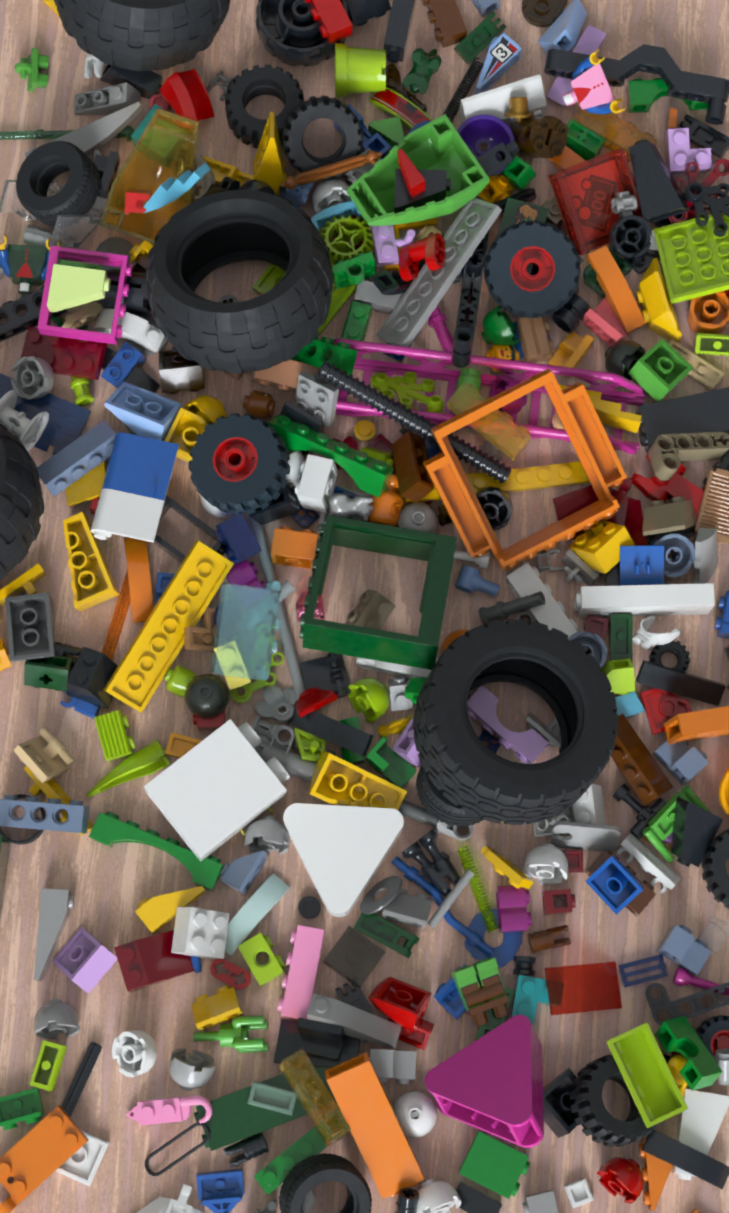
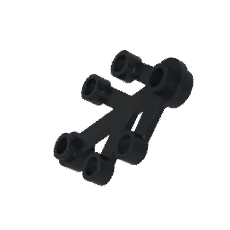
[684,182,729,237]

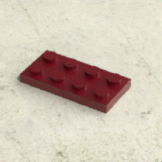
[21,326,108,380]

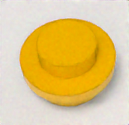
[354,420,376,441]

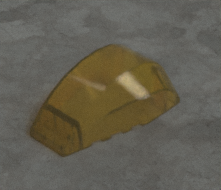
[99,108,199,244]

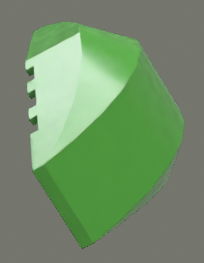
[346,114,490,227]

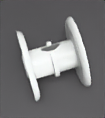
[0,390,49,452]

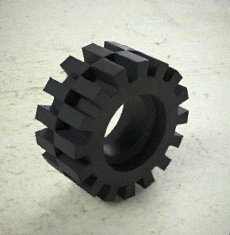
[649,640,690,672]

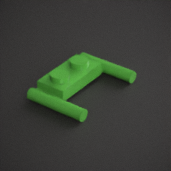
[643,785,711,863]

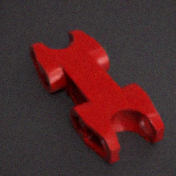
[631,454,706,528]

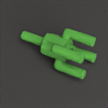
[193,1015,269,1053]

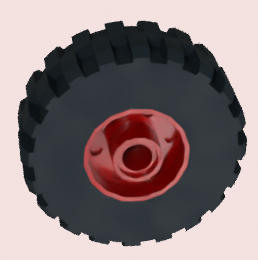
[484,220,581,318]
[189,413,290,515]

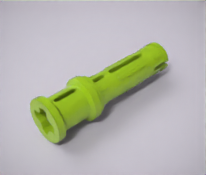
[70,376,94,406]

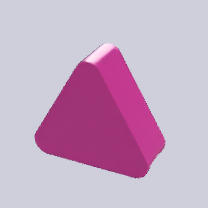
[425,1015,544,1148]

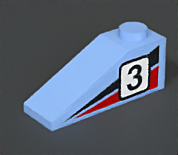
[476,33,522,94]

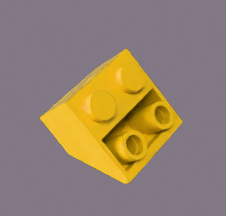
[569,520,635,574]

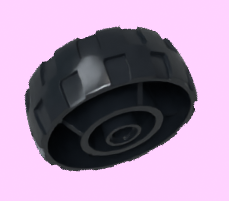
[255,0,350,67]

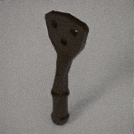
[385,64,427,112]

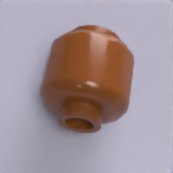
[243,390,276,420]

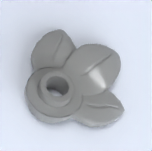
[254,685,297,723]

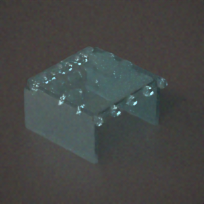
[210,581,281,680]

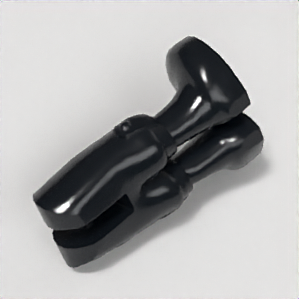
[401,828,460,897]

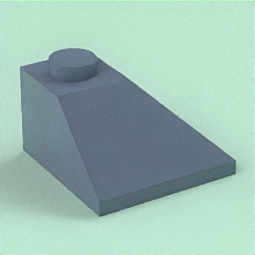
[220,850,268,896]

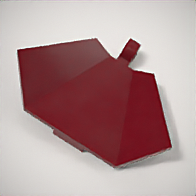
[553,477,647,562]

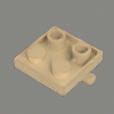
[13,727,75,783]

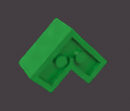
[366,736,416,788]

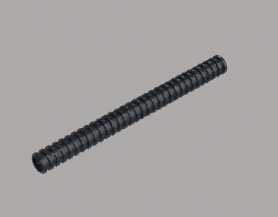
[318,360,511,484]

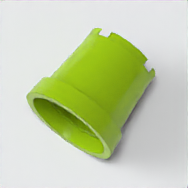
[335,43,386,98]

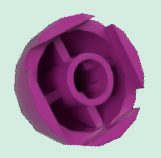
[489,375,527,418]

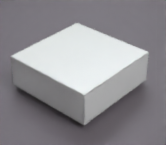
[564,1178,594,1209]

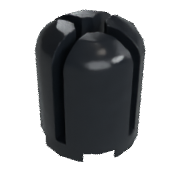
[100,269,152,316]

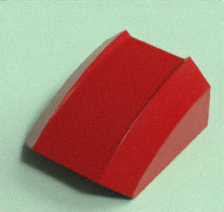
[160,68,214,122]
[368,977,432,1033]

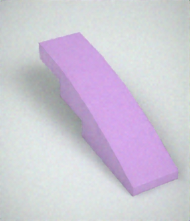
[547,25,607,107]

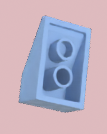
[105,381,182,441]

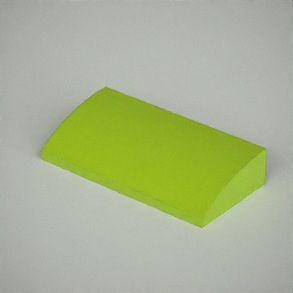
[606,1023,688,1128]

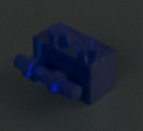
[215,512,262,564]

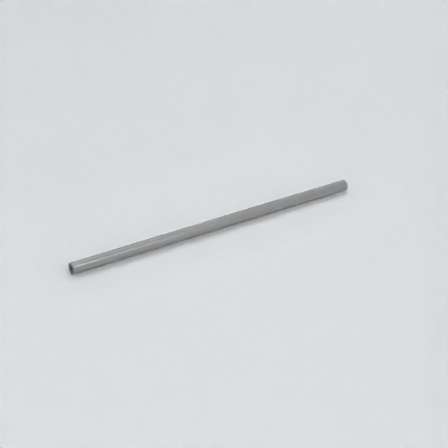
[227,417,306,701]

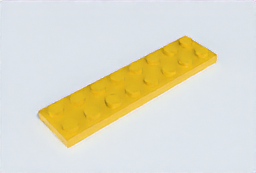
[104,540,234,713]

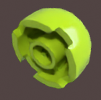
[348,677,390,723]

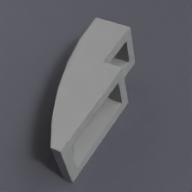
[355,280,405,314]

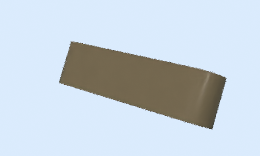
[648,432,729,481]

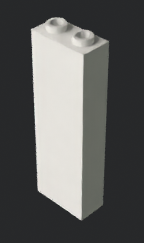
[573,583,715,618]

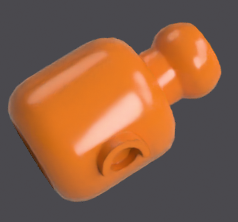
[367,475,405,527]

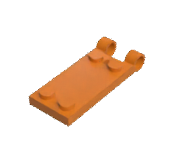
[0,1105,89,1213]

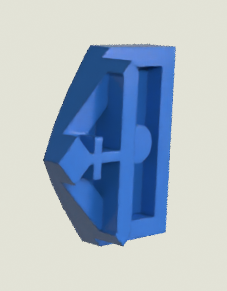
[196,1169,245,1213]

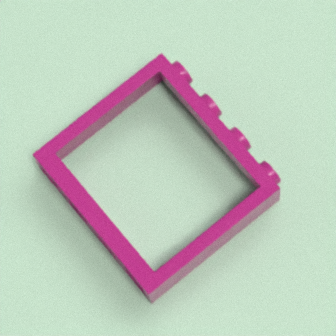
[37,246,133,345]

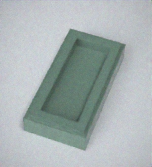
[247,1081,298,1116]

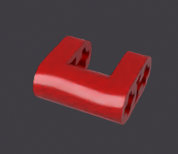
[399,233,446,282]

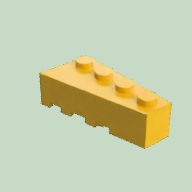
[63,512,120,612]

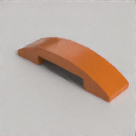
[124,537,153,623]

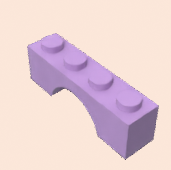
[467,685,549,764]

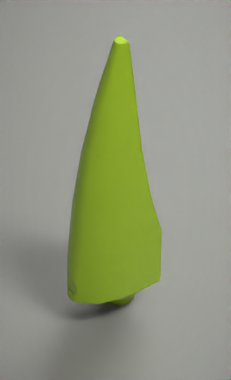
[86,739,171,798]

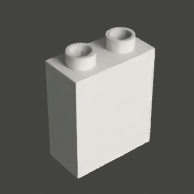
[144,719,290,862]

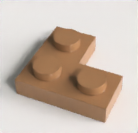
[184,607,226,653]

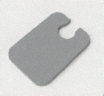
[551,821,621,852]

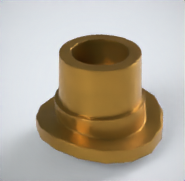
[504,97,533,122]

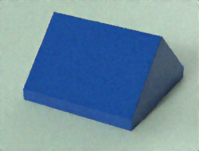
[585,854,645,915]

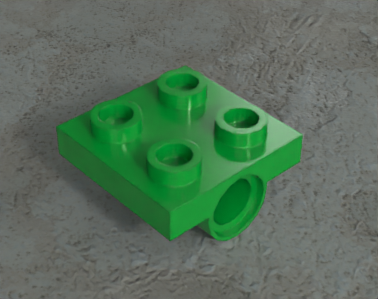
[332,252,376,290]

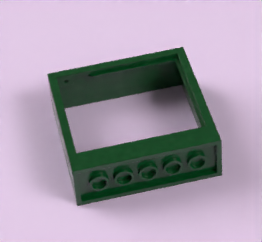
[299,515,457,670]

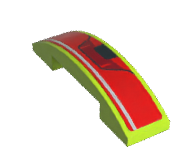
[369,87,433,130]

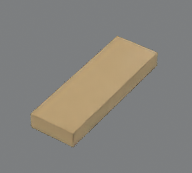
[668,339,725,391]

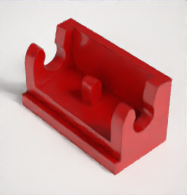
[125,188,152,214]

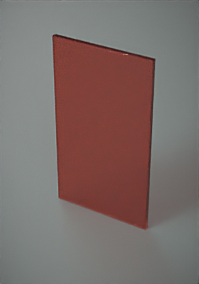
[545,961,622,1016]

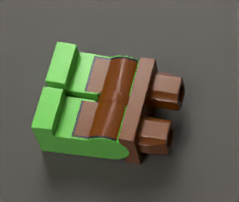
[450,956,509,1026]

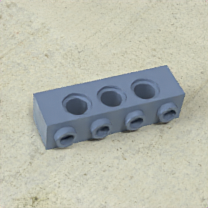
[0,795,90,833]

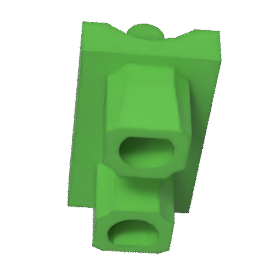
[15,48,49,92]

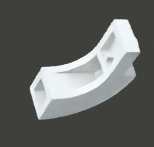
[93,309,164,353]

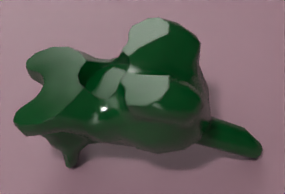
[402,48,442,94]

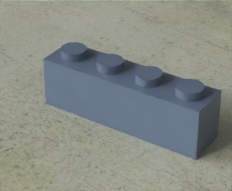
[37,420,116,497]

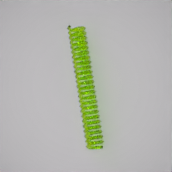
[457,846,499,933]

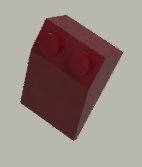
[114,930,195,993]

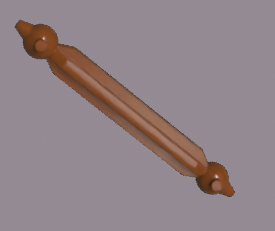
[280,150,382,190]

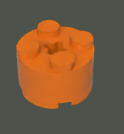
[687,291,729,334]

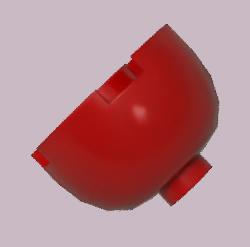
[597,1157,644,1204]

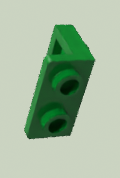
[0,1087,45,1130]

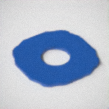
[464,908,523,968]

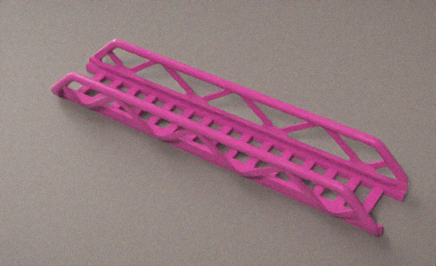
[334,338,645,454]

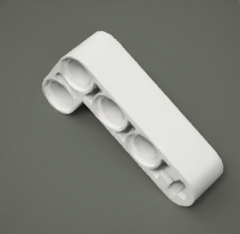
[356,657,438,679]

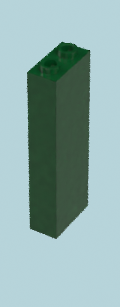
[194,1066,337,1151]

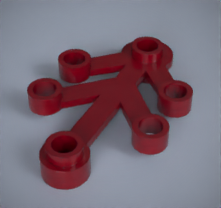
[668,159,729,224]

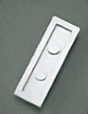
[618,833,681,894]

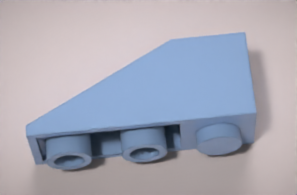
[538,0,588,54]

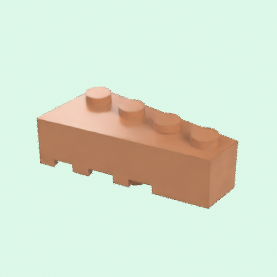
[251,360,340,395]

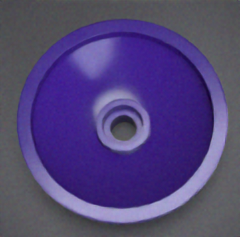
[457,115,515,176]

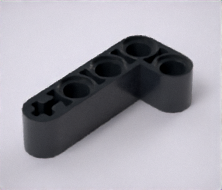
[645,983,729,1025]

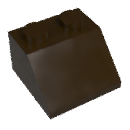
[159,350,205,394]

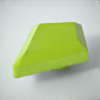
[294,728,326,761]

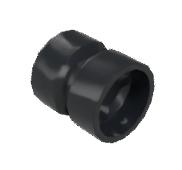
[551,294,591,334]

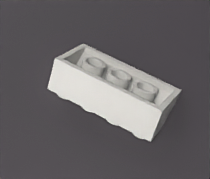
[459,74,547,126]

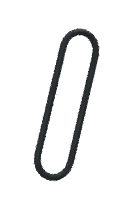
[145,1122,210,1176]

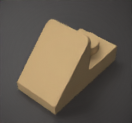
[62,302,103,329]

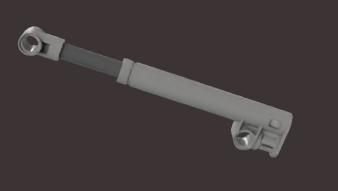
[252,715,473,842]

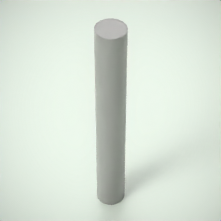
[427,869,475,928]

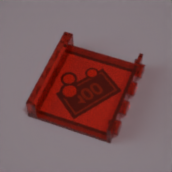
[548,148,643,255]

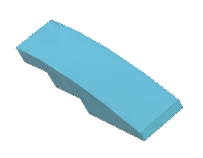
[143,163,211,213]

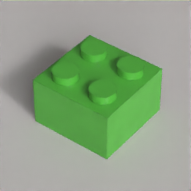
[628,338,693,402]

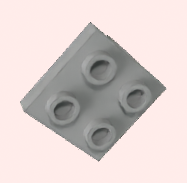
[295,371,339,427]

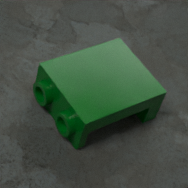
[458,1131,530,1199]

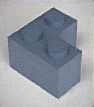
[653,741,709,786]
[656,924,712,976]

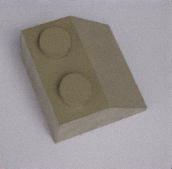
[642,496,696,536]

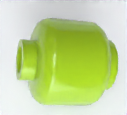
[164,665,196,698]

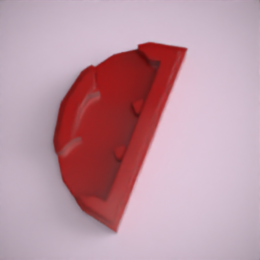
[297,687,337,718]

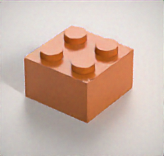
[271,526,319,569]

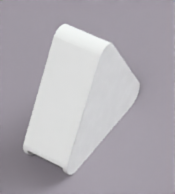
[283,803,404,917]

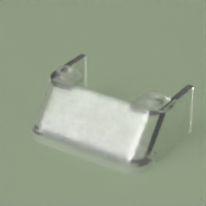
[0,180,103,248]

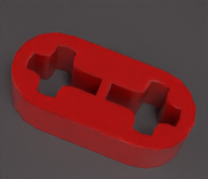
[210,959,251,990]

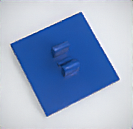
[619,545,664,586]

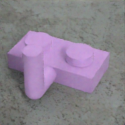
[371,226,415,266]

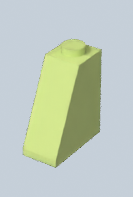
[47,264,111,312]

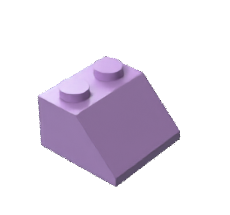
[52,927,117,994]

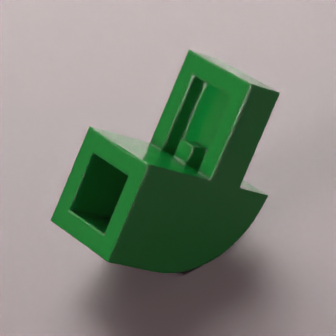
[501,156,536,192]

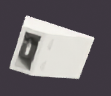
[533,784,606,837]

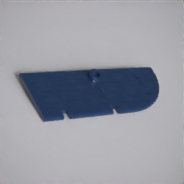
[0,373,91,455]

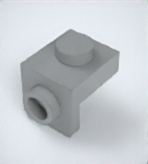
[388,675,413,711]

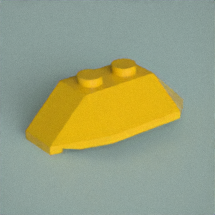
[635,258,682,343]

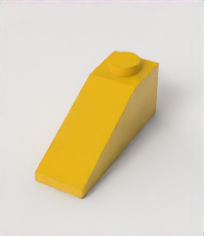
[135,886,206,934]

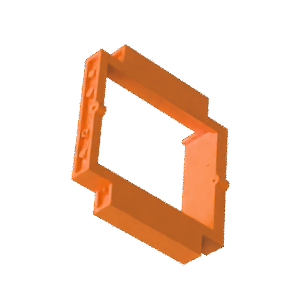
[422,369,627,571]

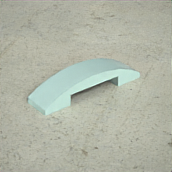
[225,873,290,956]

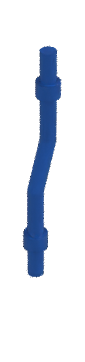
[392,856,495,957]

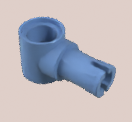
[455,565,500,597]

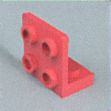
[582,296,630,346]

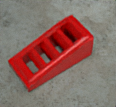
[397,149,425,198]

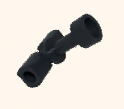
[612,783,667,840]

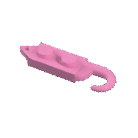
[126,1096,213,1125]

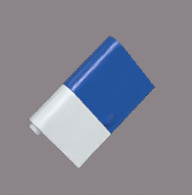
[91,432,179,543]

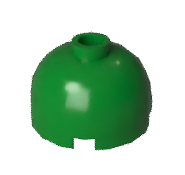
[481,305,520,346]

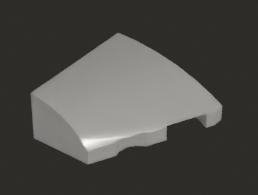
[694,528,718,584]

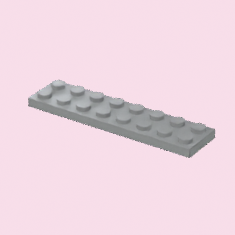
[376,198,502,347]

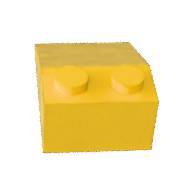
[253,112,286,193]
[191,985,244,1031]

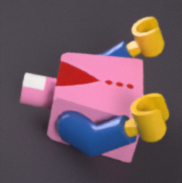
[562,49,625,115]

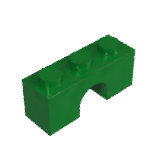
[655,1016,723,1091]

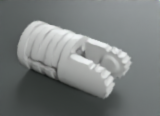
[84,53,104,78]

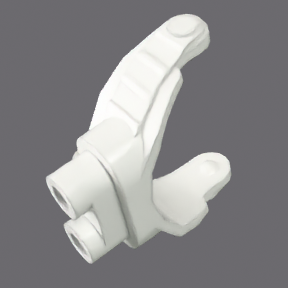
[632,615,680,650]

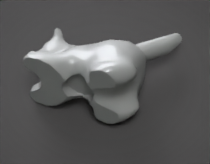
[318,493,374,532]

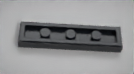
[636,660,726,706]
[288,704,373,756]

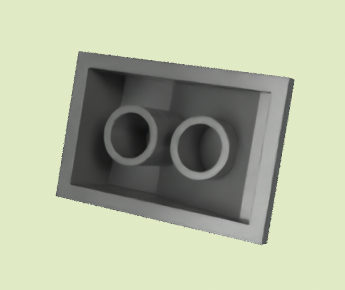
[5,592,55,662]

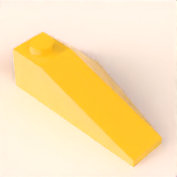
[309,751,407,810]

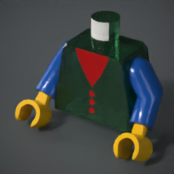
[0,234,61,295]

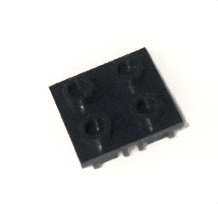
[299,653,351,698]

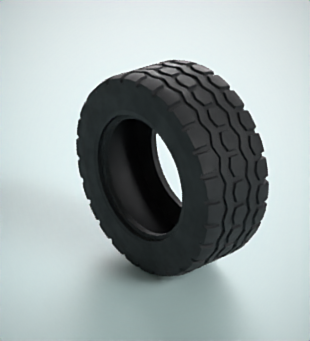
[413,620,618,825]

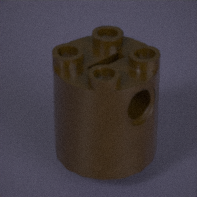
[511,115,568,158]

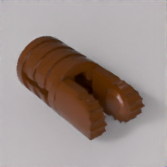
[527,925,571,954]

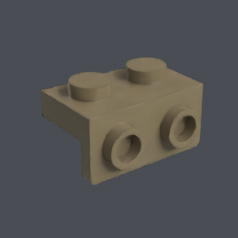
[345,590,396,630]

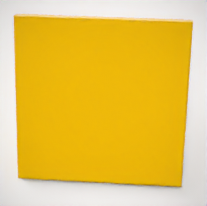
[65,461,106,507]

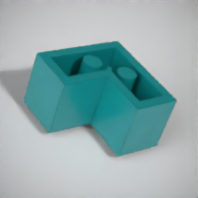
[510,974,564,1025]

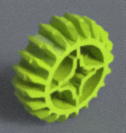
[319,214,374,265]

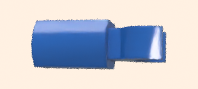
[60,691,101,719]

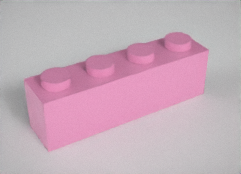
[278,925,325,1019]

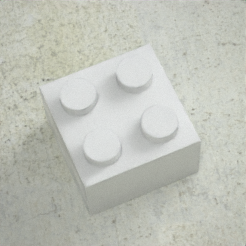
[295,454,339,513]
[171,907,229,959]

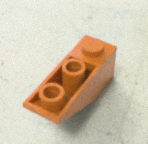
[639,1137,673,1211]

